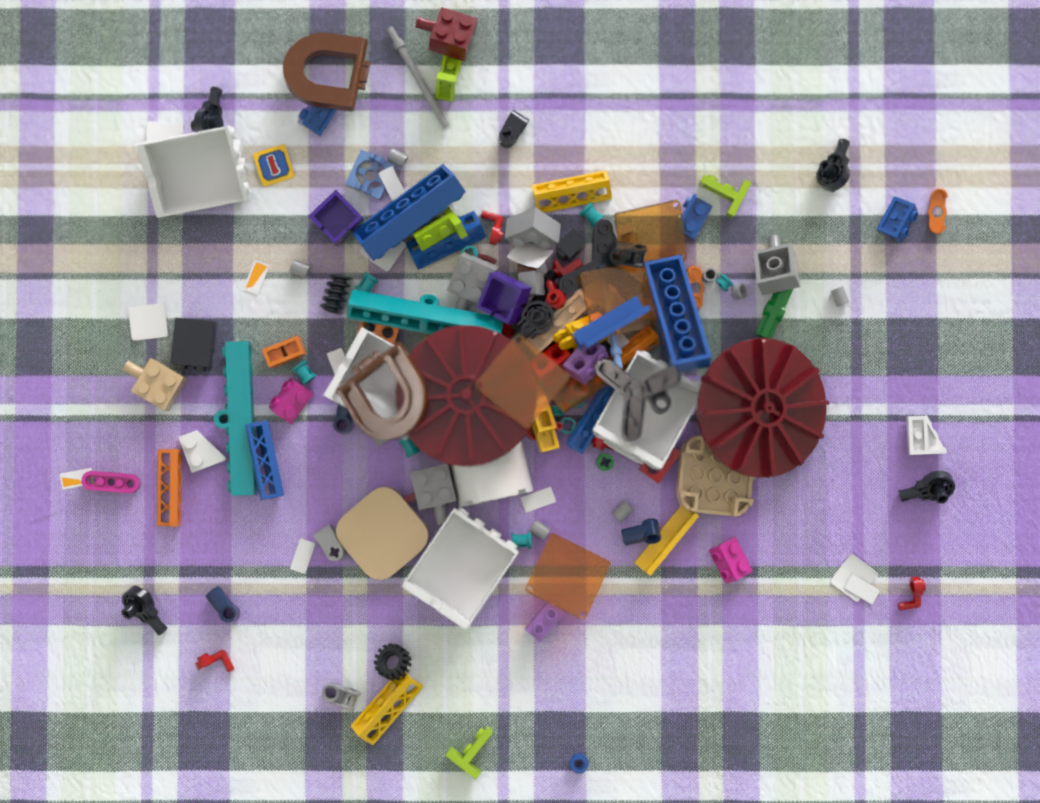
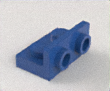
[297,105,337,136]
[674,194,713,240]
[876,196,918,243]

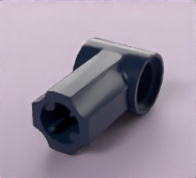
[333,404,353,435]
[621,518,661,546]
[205,586,240,623]

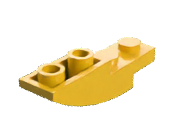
[532,376,560,453]

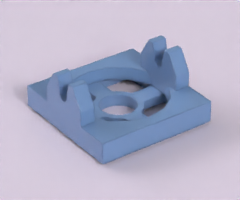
[345,149,396,200]

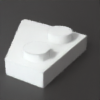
[179,430,228,473]

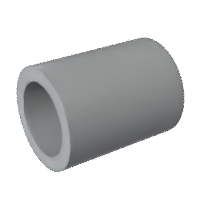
[387,148,408,168]
[290,259,311,278]
[702,268,717,283]
[831,286,849,307]
[612,501,633,523]
[529,520,550,540]

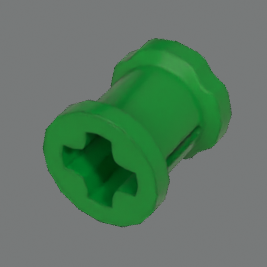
[596,454,614,471]

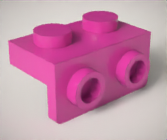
[269,377,314,424]
[709,537,753,584]

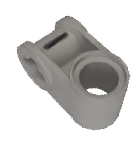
[313,524,346,561]
[322,682,361,711]

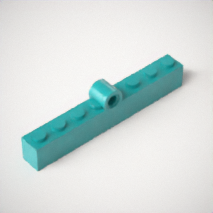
[347,289,503,334]
[214,341,257,496]

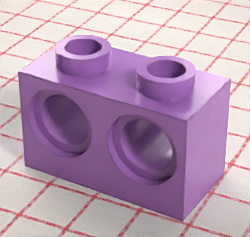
[563,342,609,385]
[525,599,565,642]

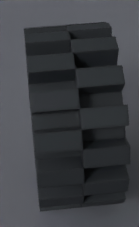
[374,643,412,681]

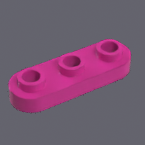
[81,471,141,493]

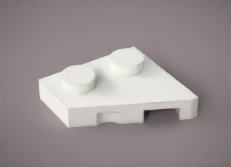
[906,416,947,455]

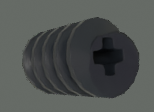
[320,273,353,316]

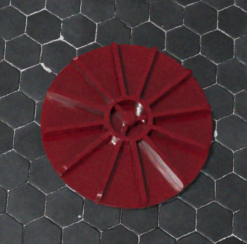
[395,325,537,467]
[695,338,830,478]

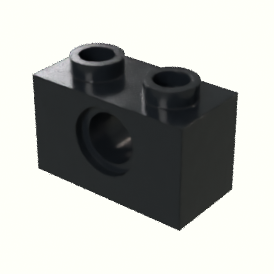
[556,229,586,263]

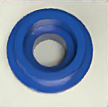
[569,753,589,773]

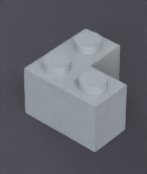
[505,207,561,249]

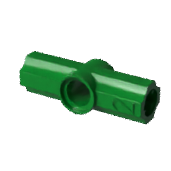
[755,289,793,338]

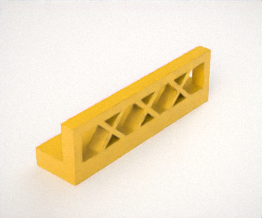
[532,170,612,213]
[634,506,699,576]
[351,672,423,745]

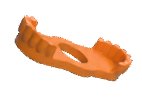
[927,188,948,234]
[686,266,704,310]

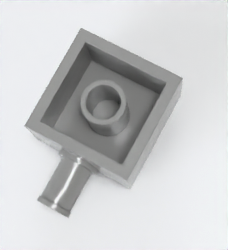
[754,235,800,295]
[446,252,499,310]
[410,464,457,526]

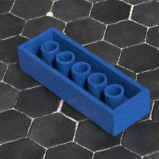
[352,164,466,261]
[643,255,712,373]

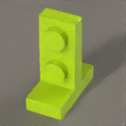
[435,55,462,102]
[699,175,752,219]
[413,206,468,251]
[445,726,493,780]

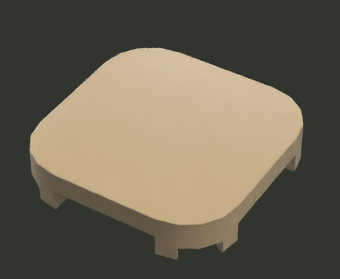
[676,435,754,516]
[336,486,429,580]

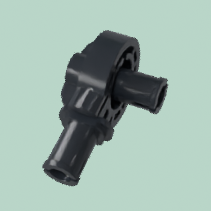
[191,87,224,132]
[816,138,850,192]
[509,301,555,347]
[898,471,955,504]
[121,586,168,636]

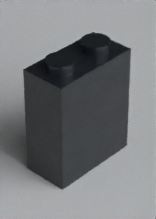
[170,318,217,371]

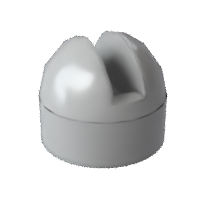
[731,283,747,299]

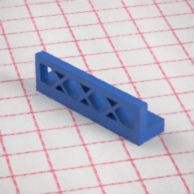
[405,211,486,270]
[571,296,651,351]
[566,381,615,455]
[245,420,284,500]

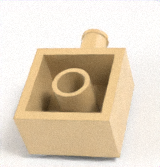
[123,358,188,411]

